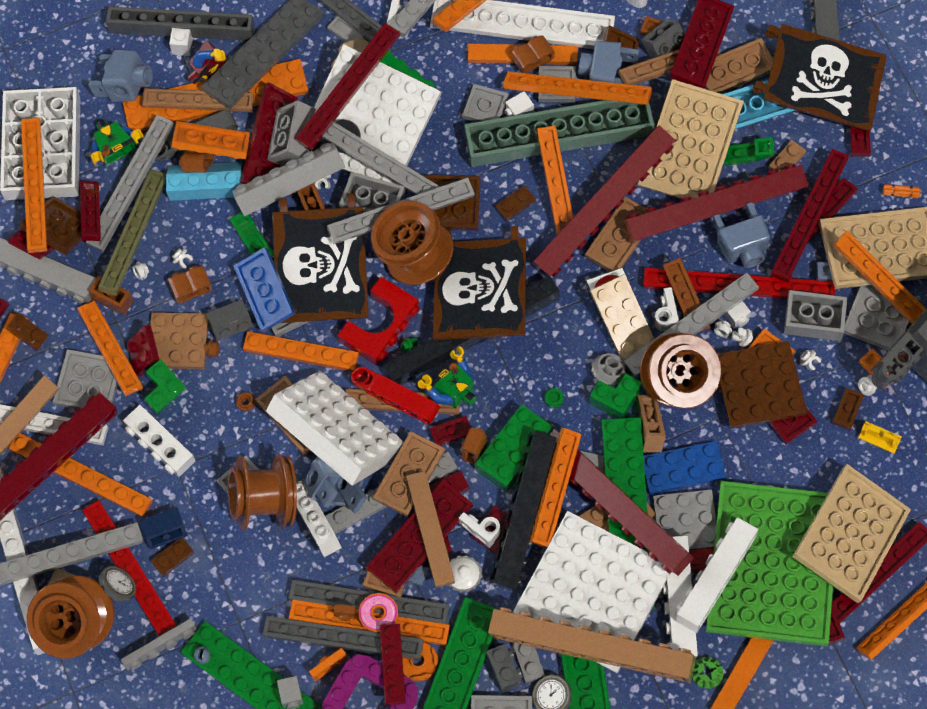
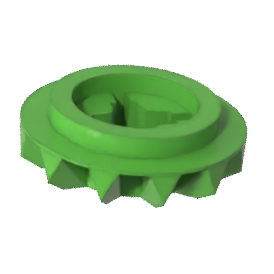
[692,656,724,689]

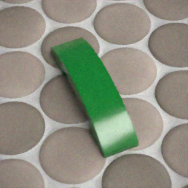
[723,137,774,166]
[229,212,275,264]

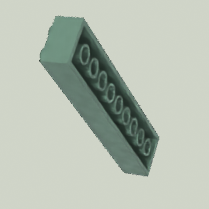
[464,100,654,167]

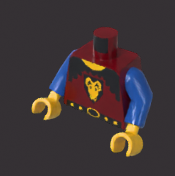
[188,40,229,84]

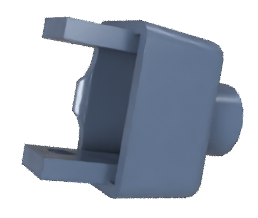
[578,41,639,84]
[88,49,153,102]
[712,202,770,268]
[303,457,367,513]

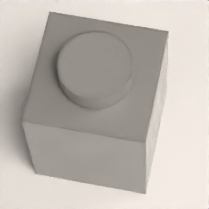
[277,676,304,709]

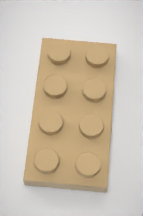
[589,274,654,360]

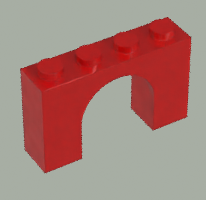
[337,277,420,366]

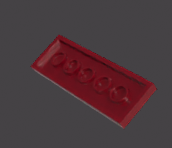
[669,0,735,89]
[240,82,298,184]
[366,480,473,594]

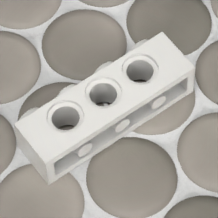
[123,405,196,477]
[296,479,342,557]

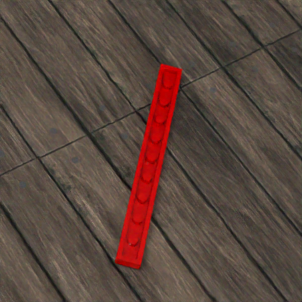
[643,268,835,299]

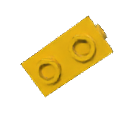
[858,421,902,454]

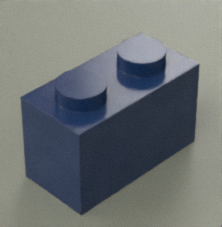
[140,507,188,550]

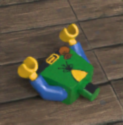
[91,120,144,166]
[418,346,477,407]

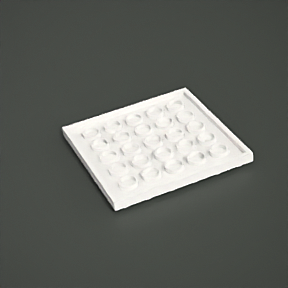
[314,44,442,184]
[513,511,670,674]

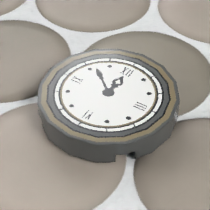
[99,566,136,602]
[532,675,572,709]

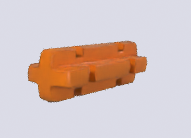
[883,184,920,198]

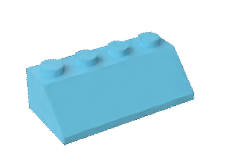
[723,80,796,129]
[166,162,243,201]

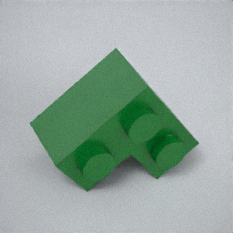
[144,359,186,416]
[589,373,642,419]

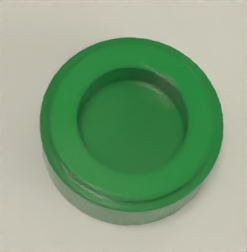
[545,388,564,408]

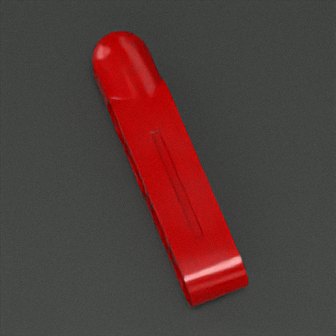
[351,367,440,425]

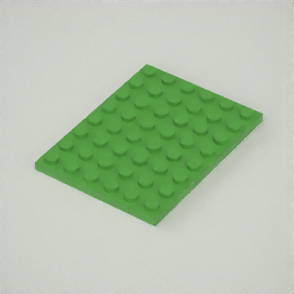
[706,481,833,647]

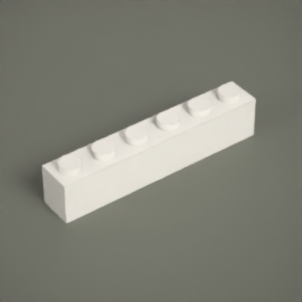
[675,517,758,633]
[663,536,698,658]

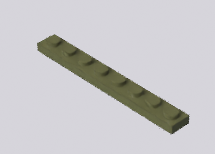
[98,169,167,296]

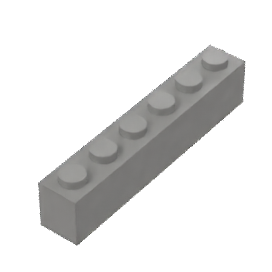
[232,142,345,216]
[0,238,96,304]

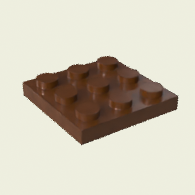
[425,175,481,231]
[19,196,82,255]

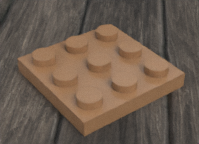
[150,313,209,370]

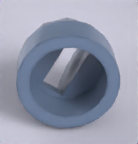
[194,647,211,664]

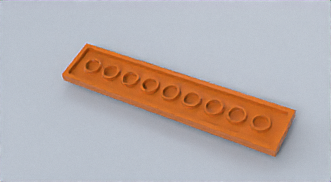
[123,59,309,132]

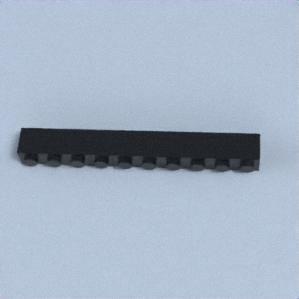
[383,276,559,385]

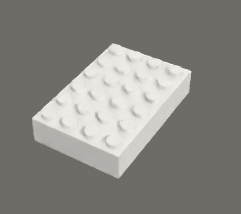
[0,87,80,200]
[266,371,404,486]

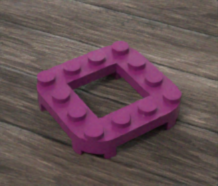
[322,654,418,709]

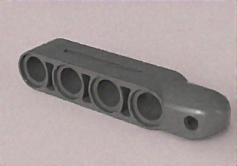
[155,110,238,162]

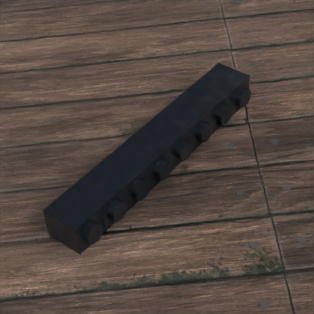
[488,430,557,590]

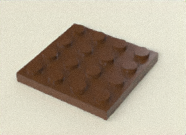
[718,341,807,429]

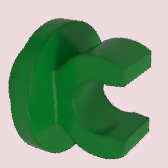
[401,337,418,354]

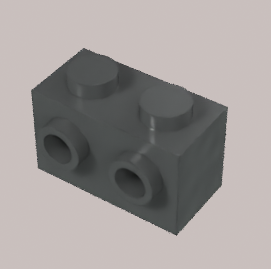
[641,18,685,58]
[206,300,252,341]
[486,644,523,693]

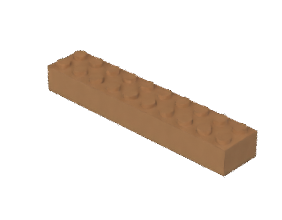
[488,607,696,683]

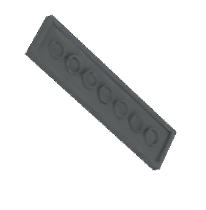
[201,0,324,110]

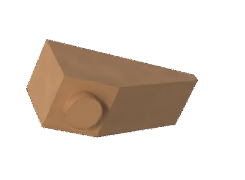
[637,395,666,453]

